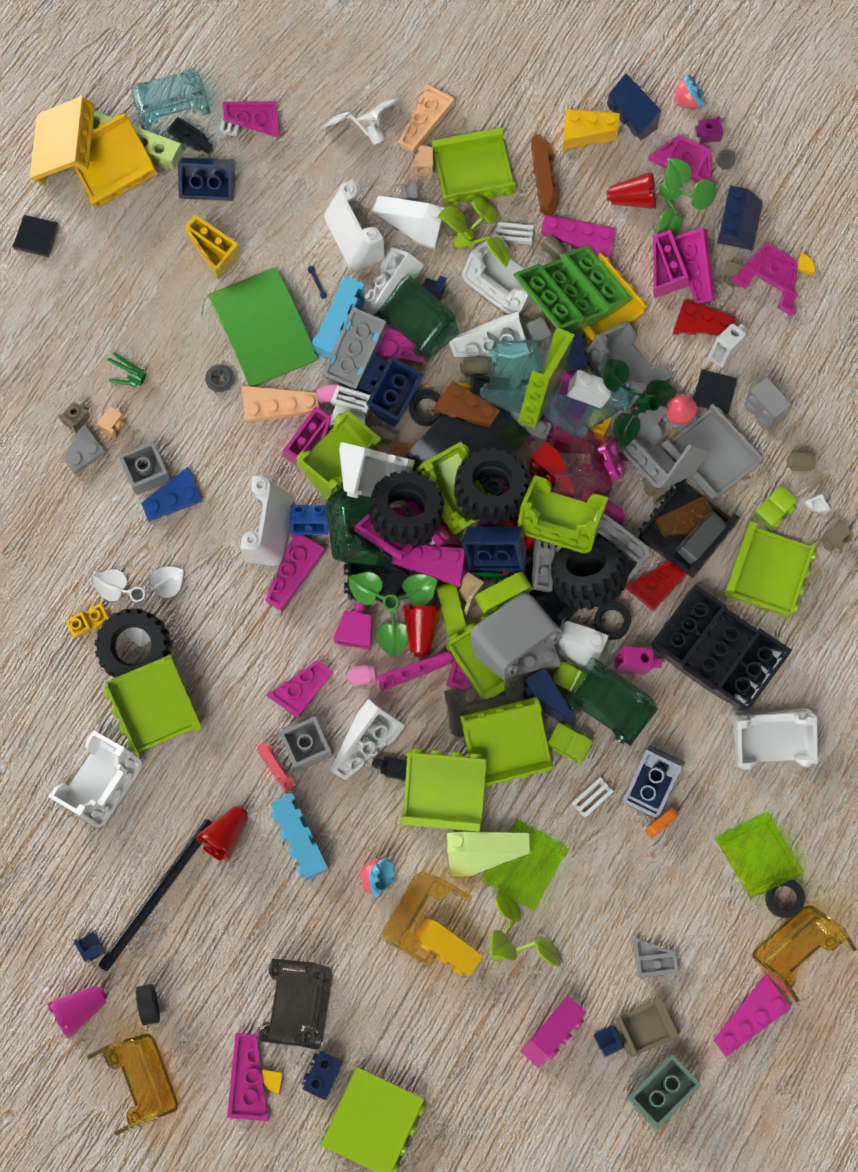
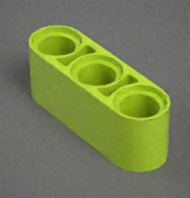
[474,572,533,615]
[436,583,466,638]

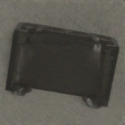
[444,676,525,737]
[258,958,332,1050]

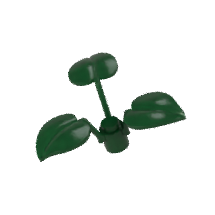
[602,359,677,447]

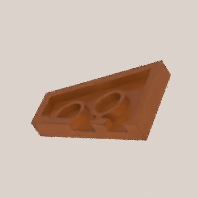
[432,380,500,427]

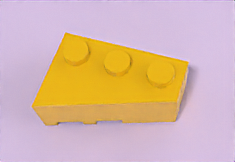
[562,109,620,151]
[184,214,241,280]
[412,918,484,977]

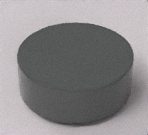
[717,150,735,169]

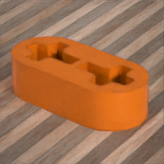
[645,807,679,838]

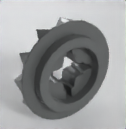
[205,364,235,393]

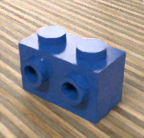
[289,505,329,535]

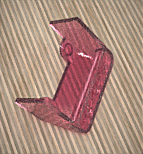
[554,426,612,500]

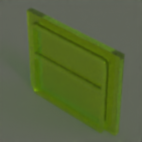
[715,812,804,899]
[481,819,568,911]

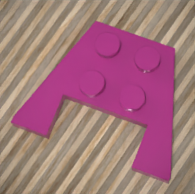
[731,243,797,316]

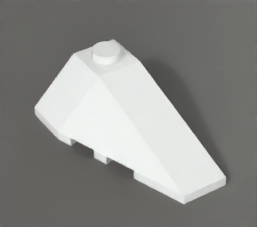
[448,311,530,358]
[330,699,405,780]

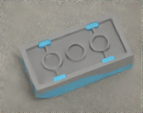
[322,307,389,391]

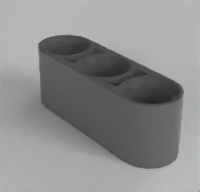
[676,511,726,564]

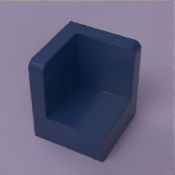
[420,276,447,301]
[73,932,106,963]
[594,1025,624,1057]

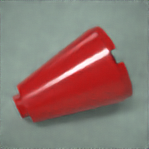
[606,172,656,209]
[403,605,441,657]
[196,806,249,863]

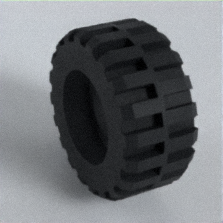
[454,448,529,525]
[368,471,444,546]
[550,538,628,610]
[94,608,172,678]

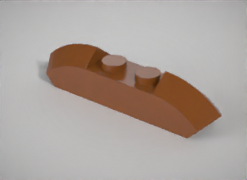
[531,134,560,216]

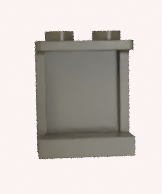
[614,998,679,1057]

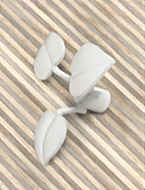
[323,98,401,145]
[93,567,184,647]

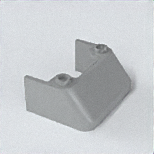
[620,405,710,489]
[555,513,649,599]

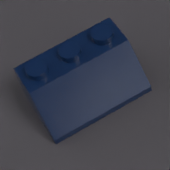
[607,73,661,141]
[178,157,235,201]
[717,185,763,250]
[366,356,424,427]
[462,527,526,571]

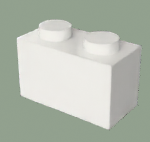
[567,370,611,408]

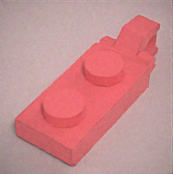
[257,742,296,793]

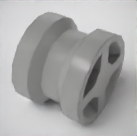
[401,182,418,200]

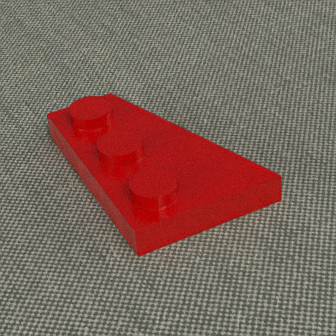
[672,300,737,335]
[625,561,687,612]

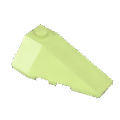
[447,832,530,878]

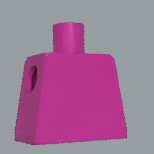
[334,603,372,650]
[615,646,662,674]

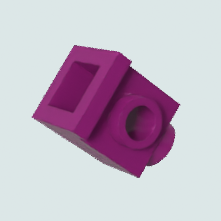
[695,116,723,144]

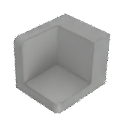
[525,317,551,349]

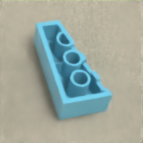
[312,275,366,358]
[270,793,329,881]

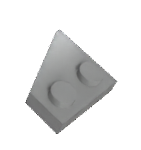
[63,424,106,474]
[632,938,679,978]

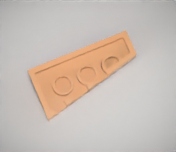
[398,84,455,154]
[241,386,319,423]

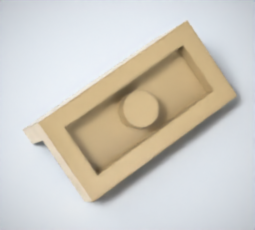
[458,572,484,617]

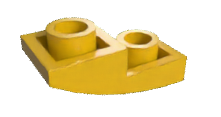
[65,603,110,638]

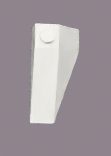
[373,196,445,250]
[361,247,424,315]
[544,621,608,673]

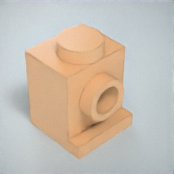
[415,145,433,175]
[97,406,126,440]

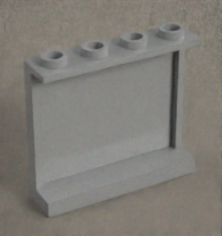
[661,404,763,503]

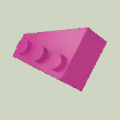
[653,230,689,298]
[520,996,586,1068]

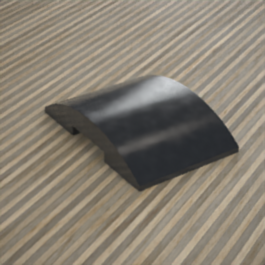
[404,384,531,484]
[651,584,792,712]

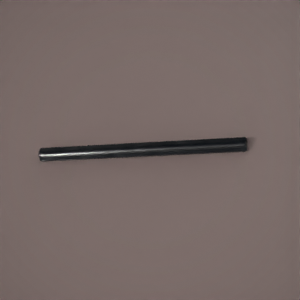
[98,819,213,971]

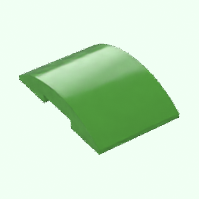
[513,245,633,333]
[208,267,318,387]

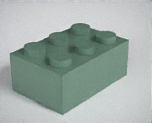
[626,1054,702,1130]

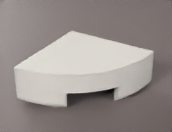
[804,494,831,513]

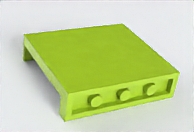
[432,128,516,206]
[518,327,575,429]
[724,521,817,618]
[446,610,530,704]
[103,654,202,757]
[460,697,554,788]
[400,748,487,832]
[321,1067,426,1172]

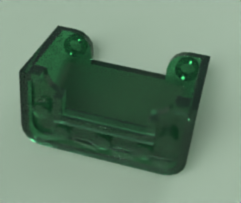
[377,274,459,362]
[326,488,393,566]
[566,657,659,746]

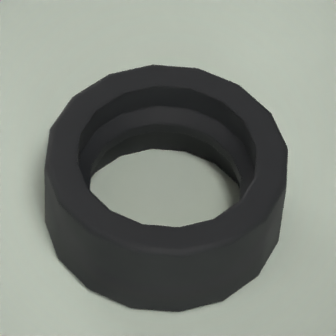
[409,389,444,427]
[594,602,631,640]
[765,878,805,918]
[136,984,160,1025]

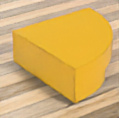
[797,253,815,276]
[262,1070,283,1094]

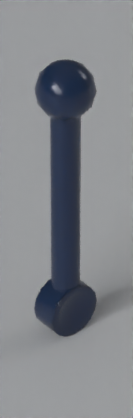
[308,266,327,299]

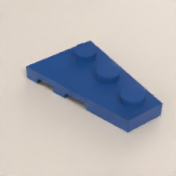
[141,467,202,522]

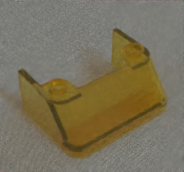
[382,872,472,970]
[752,905,857,1003]
[87,1033,178,1136]

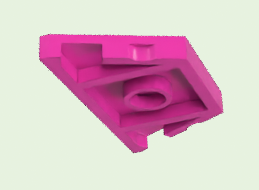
[648,135,712,183]
[598,435,627,482]

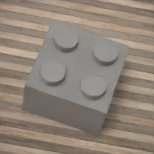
[744,377,792,431]
[118,441,170,495]
[279,716,332,772]

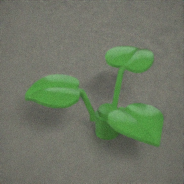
[656,158,717,236]
[349,572,437,657]

